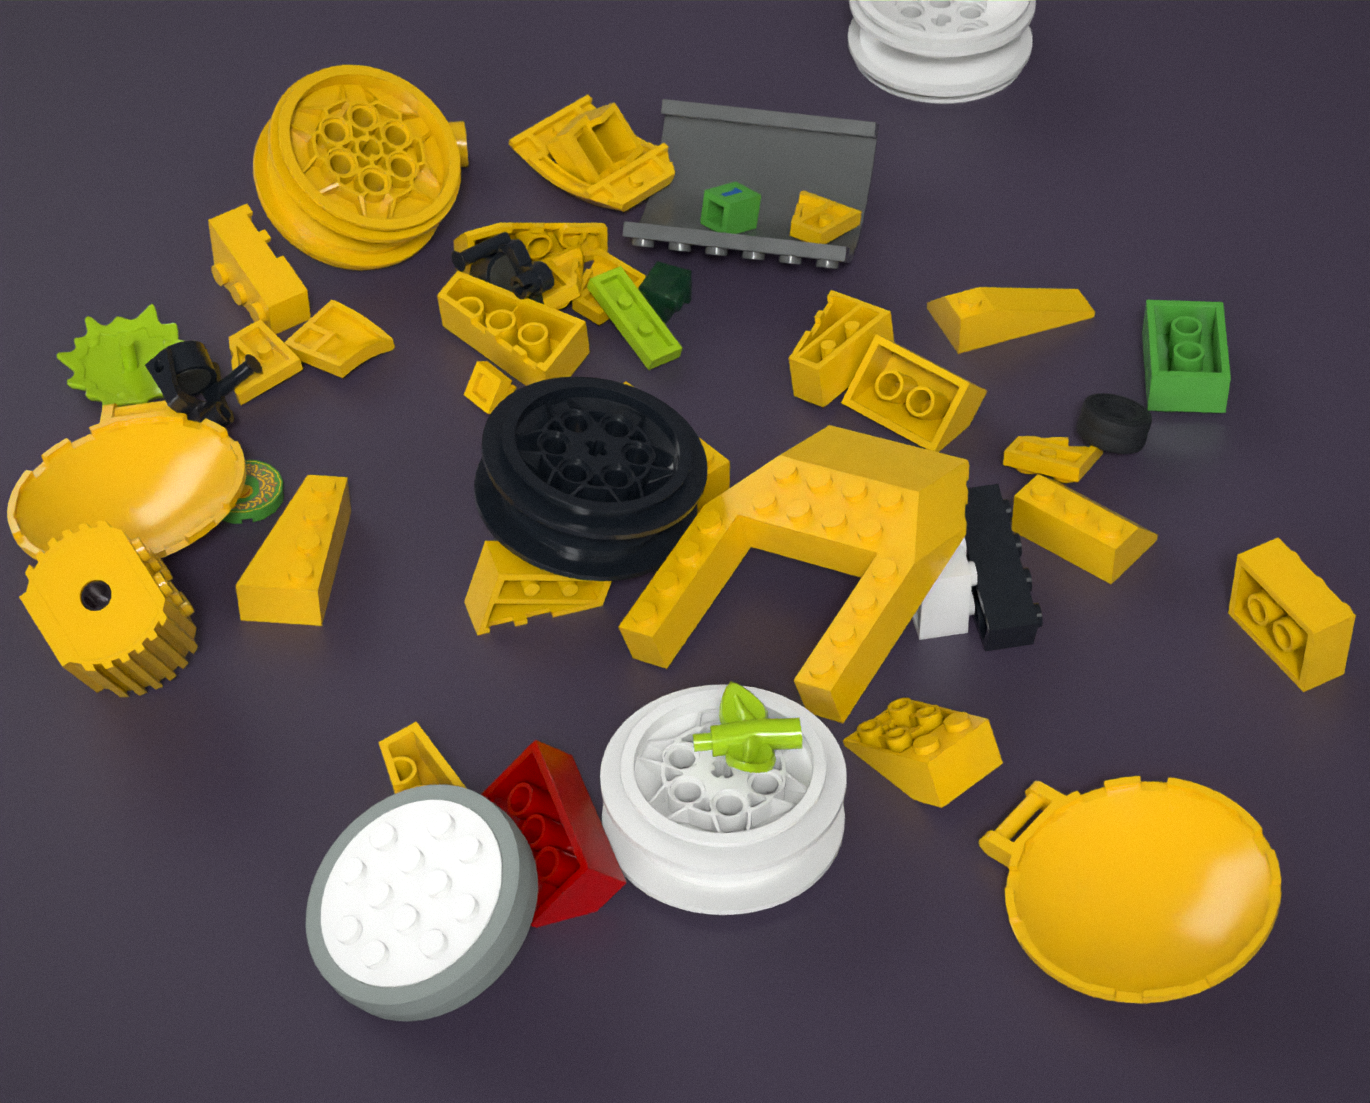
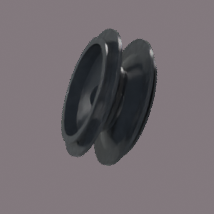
[473,377,708,581]

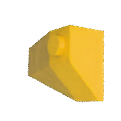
[927,287,1095,354]

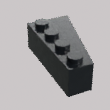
[965,484,1043,652]

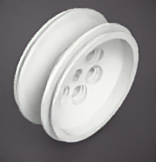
[848,0,1036,103]

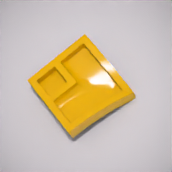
[284,300,395,378]

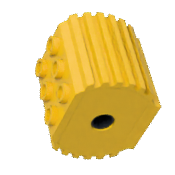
[19,520,198,697]

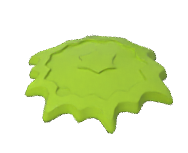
[57,304,183,407]

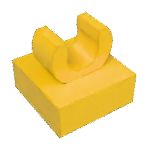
[463,361,517,414]

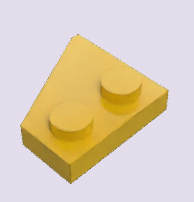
[542,243,585,310]
[228,319,303,405]

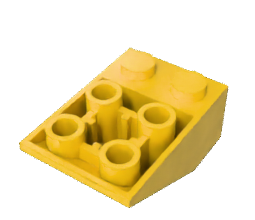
[843,698,1003,808]

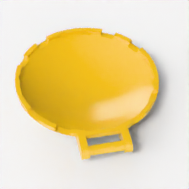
[7,400,247,561]
[979,776,1281,1003]

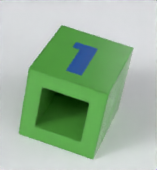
[700,182,761,234]

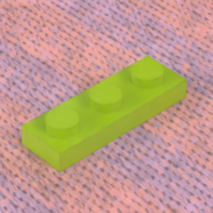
[587,266,683,370]

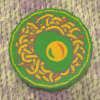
[223,460,284,524]

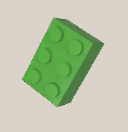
[1142,300,1231,413]

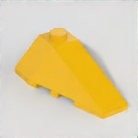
[453,223,608,275]

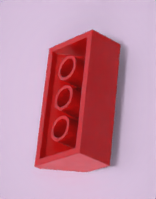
[480,740,627,928]

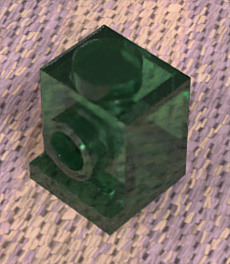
[638,261,692,324]

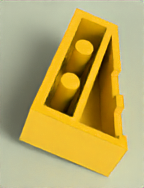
[208,204,311,334]
[789,290,894,408]
[464,541,612,636]

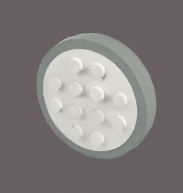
[306,784,538,1021]

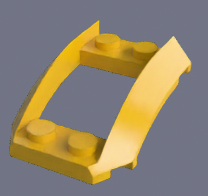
[508,94,675,212]

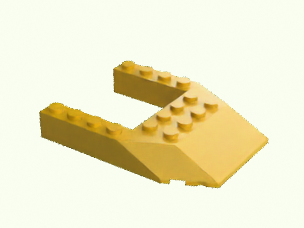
[618,425,970,723]

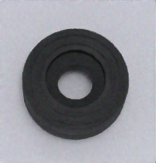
[1077,393,1152,454]

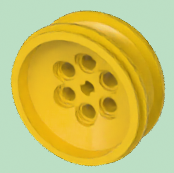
[253,65,461,270]

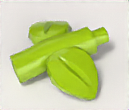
[693,681,803,773]

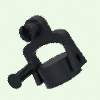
[451,231,554,304]
[145,341,262,428]

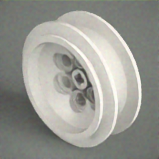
[600,684,847,915]

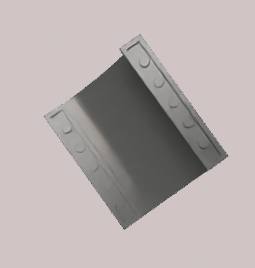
[622,99,879,269]

